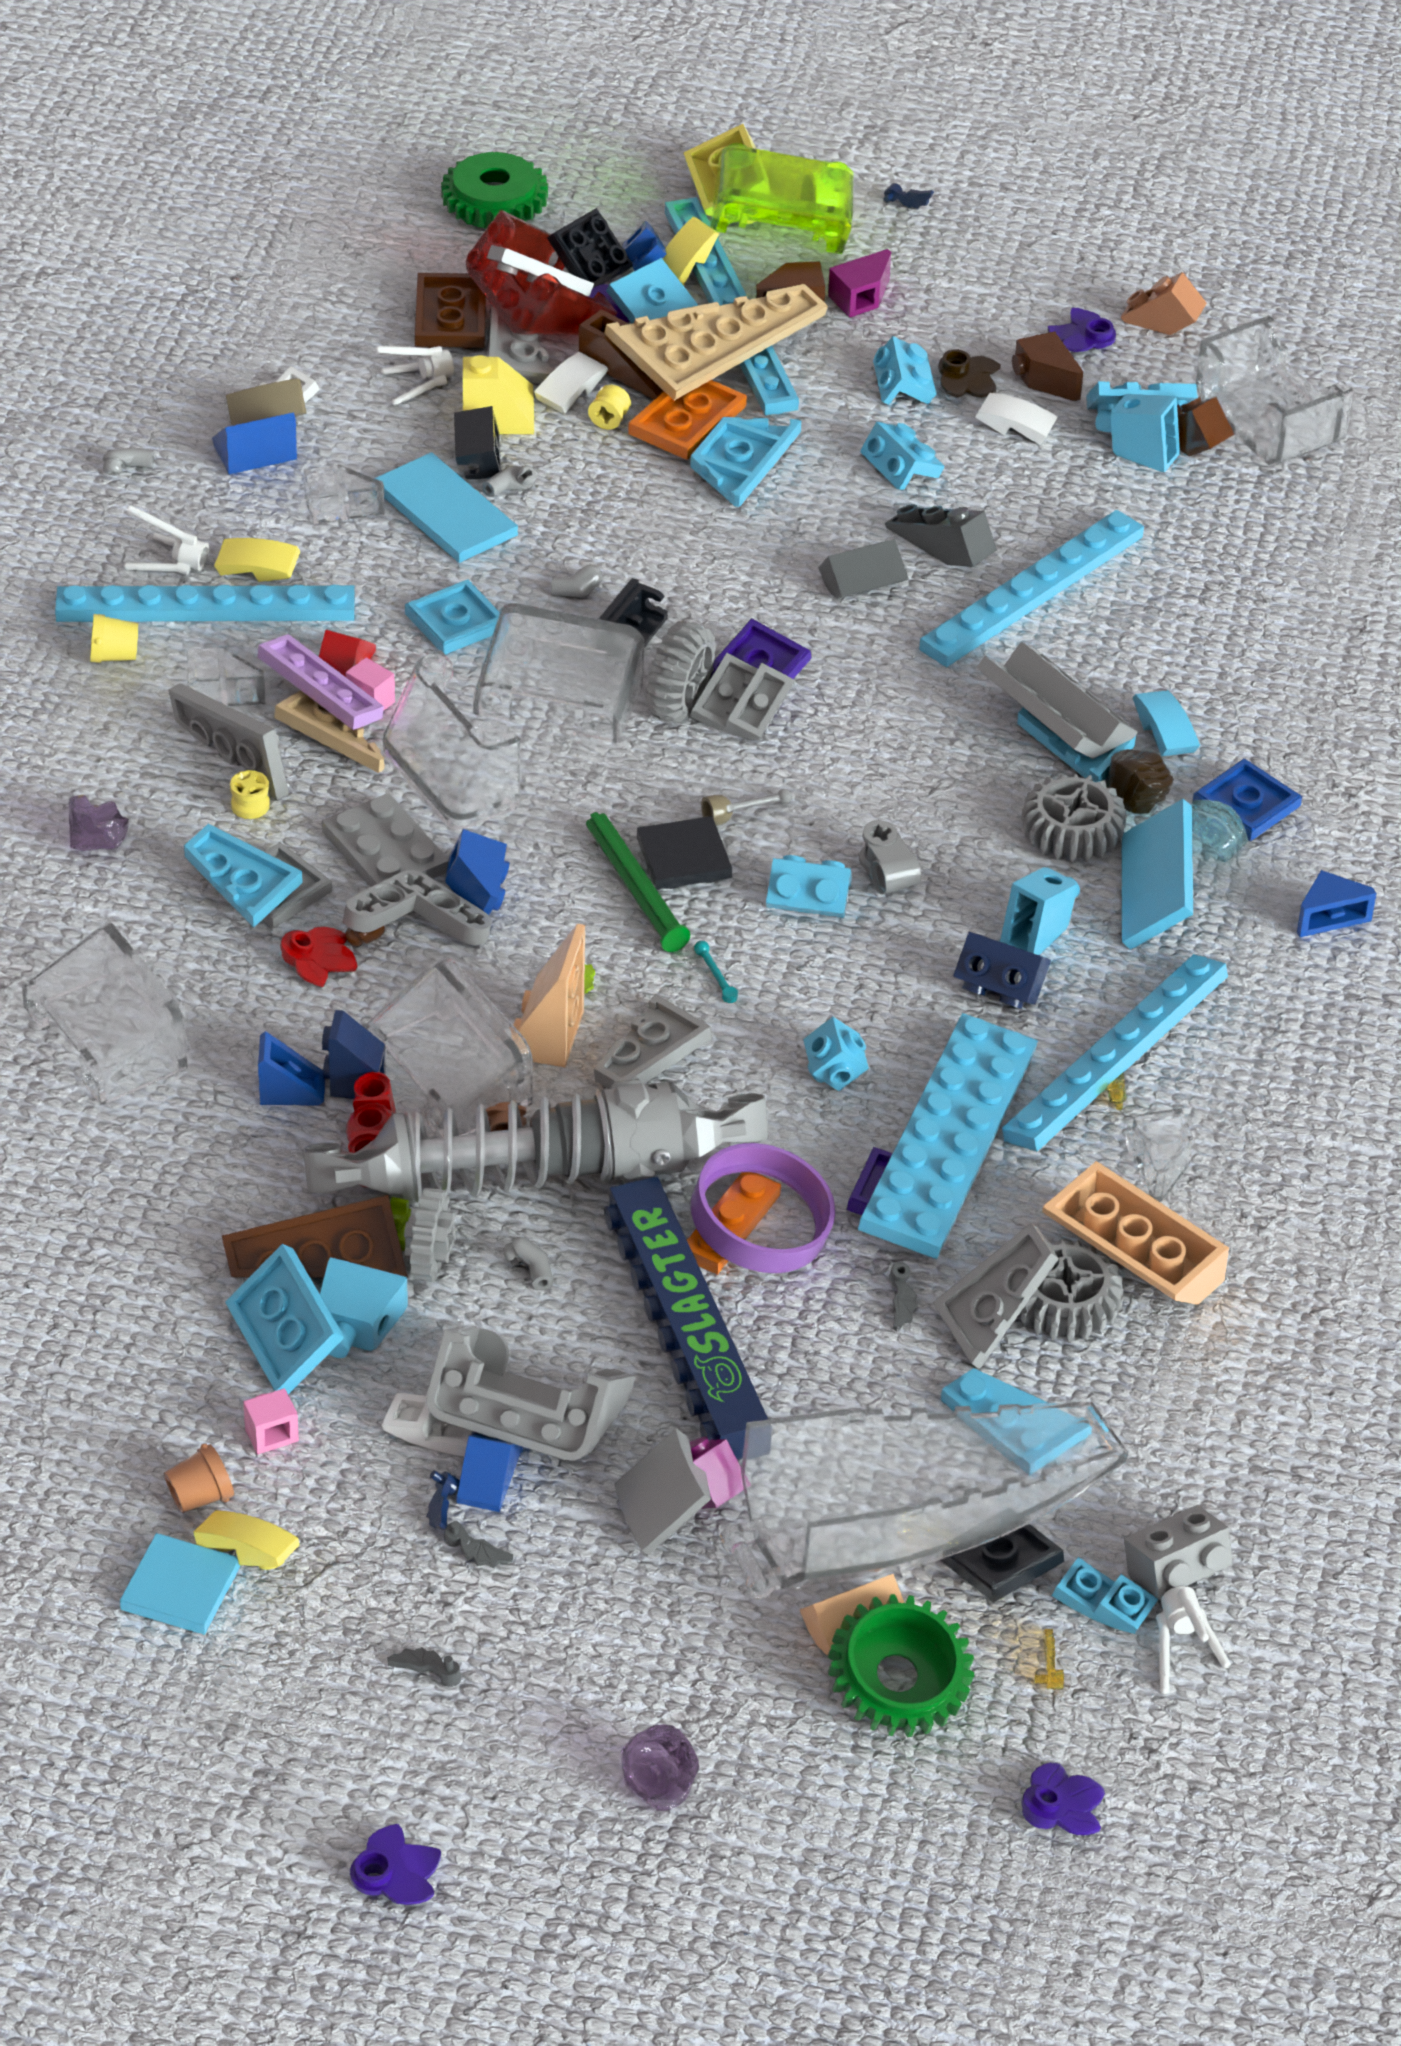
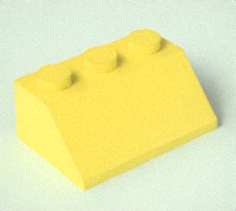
[683,124,780,224]

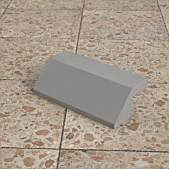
[976,641,1138,759]

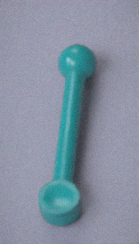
[694,941,738,1003]

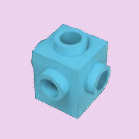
[803,1016,869,1091]

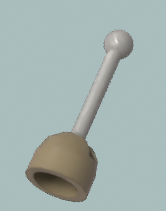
[701,789,792,826]

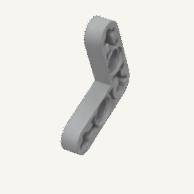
[343,870,492,945]

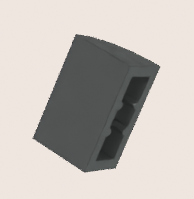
[818,539,909,599]

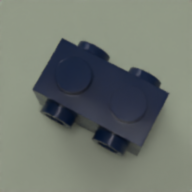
[953,931,1051,1009]

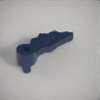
[883,183,934,210]
[426,1470,460,1530]

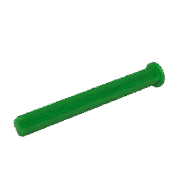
[586,812,691,952]

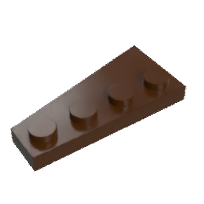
[222,1195,408,1278]

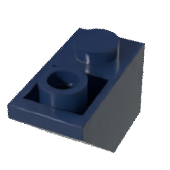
[322,1010,386,1099]

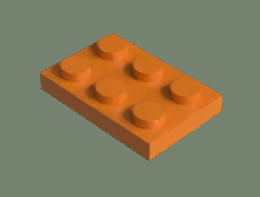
[628,380,747,460]

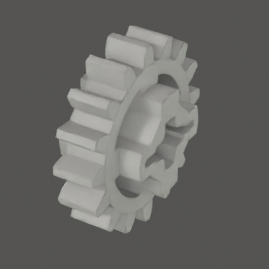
[404,1188,456,1282]

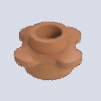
[486,1102,527,1132]

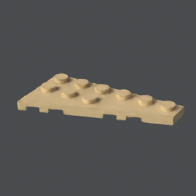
[604,284,828,401]

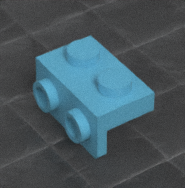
[873,336,936,405]
[861,422,945,490]
[766,855,852,918]

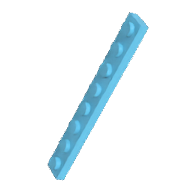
[919,510,1144,668]
[55,585,355,622]
[1002,954,1228,1152]

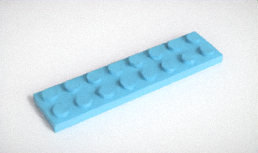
[858,1013,1038,1259]

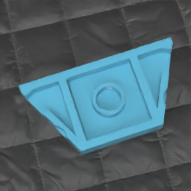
[690,417,802,507]

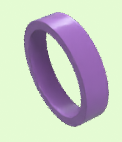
[690,1143,835,1273]

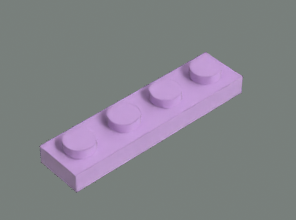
[258,634,384,730]

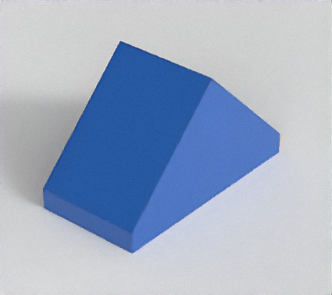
[1297,870,1377,937]
[258,1031,325,1106]
[457,1433,523,1512]

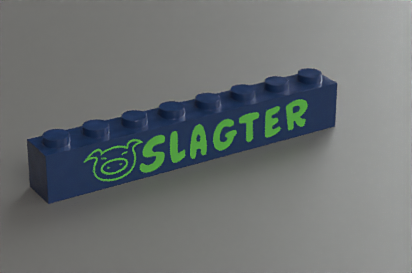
[604,1176,770,1460]

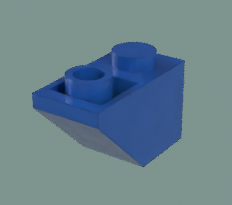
[445,829,510,915]

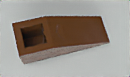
[579,309,664,400]

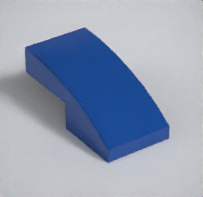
[622,221,667,271]

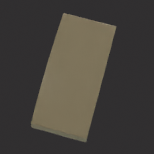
[226,378,307,426]

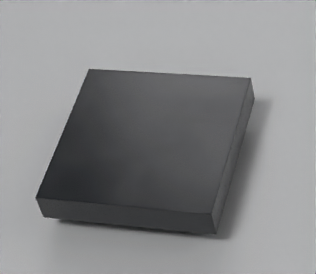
[547,208,633,296]
[637,816,732,890]

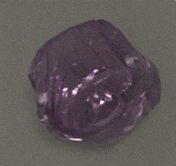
[68,795,129,851]
[620,1724,699,1811]

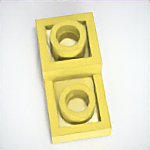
[663,217,719,286]
[214,538,300,582]
[193,1510,299,1570]

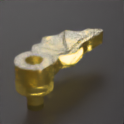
[1105,1071,1127,1110]
[1034,1629,1064,1690]

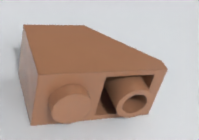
[1121,272,1207,335]

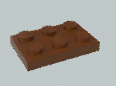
[415,273,486,349]

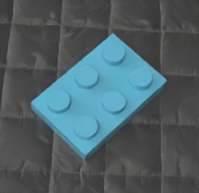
[225,1244,345,1394]

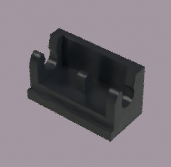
[454,406,501,479]
[597,578,668,661]

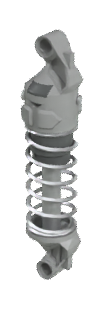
[303,1079,769,1204]

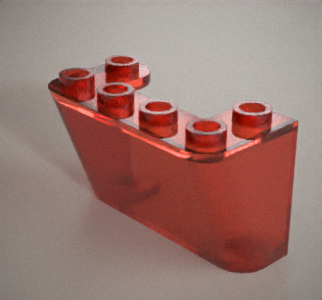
[466,210,617,335]

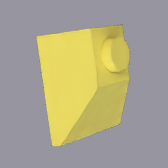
[463,355,534,434]

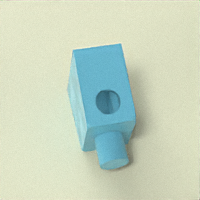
[1095,394,1180,473]
[1000,867,1080,955]
[320,1257,408,1358]

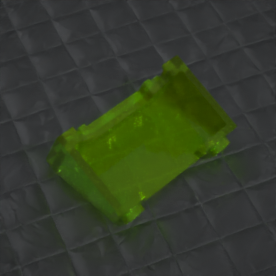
[710,143,854,254]

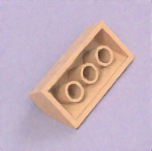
[1042,1161,1229,1305]

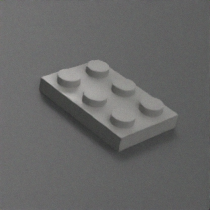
[322,793,449,887]

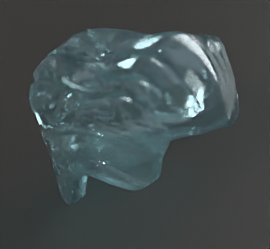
[1191,800,1248,862]

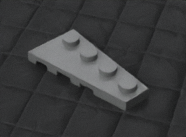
[168,683,289,801]

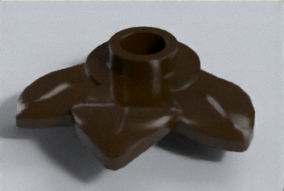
[938,349,1001,397]

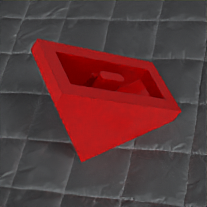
[318,630,376,677]

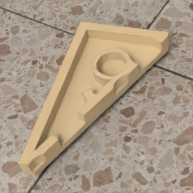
[274,690,385,773]

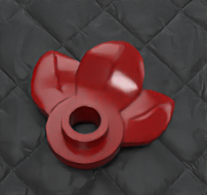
[280,926,358,987]

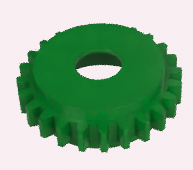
[441,152,548,229]
[827,1594,975,1737]

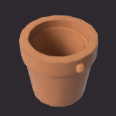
[164,1444,234,1513]

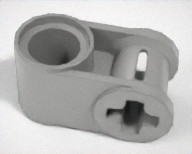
[859,820,921,894]

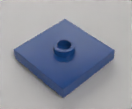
[1192,758,1302,842]

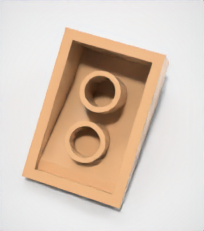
[512,923,585,1068]

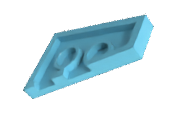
[1086,381,1197,413]

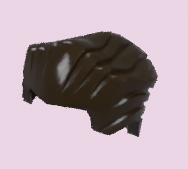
[1106,749,1174,814]

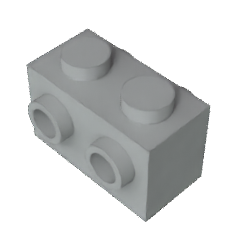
[1124,1504,1233,1599]

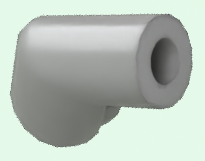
[102,448,155,475]
[482,465,537,497]
[551,564,603,597]
[503,1237,553,1290]

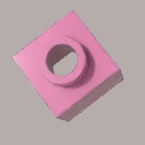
[346,657,395,711]
[243,1388,299,1455]

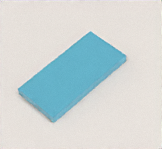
[373,452,518,563]
[1122,799,1193,950]

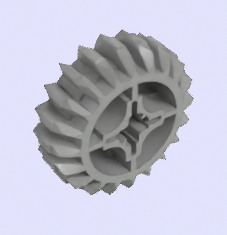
[646,621,717,723]
[1021,772,1127,863]
[1018,1237,1124,1343]

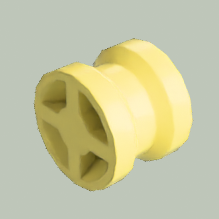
[588,384,631,430]
[230,770,270,819]

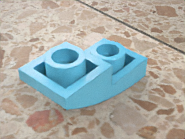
[1132,690,1200,757]
[1051,1557,1158,1634]

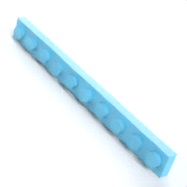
[665,197,799,415]

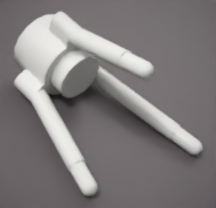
[376,346,454,406]
[124,505,209,575]
[1155,1586,1230,1694]

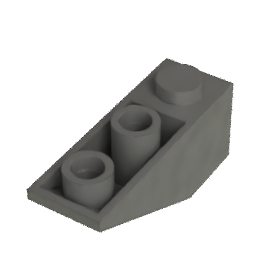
[885,504,997,567]

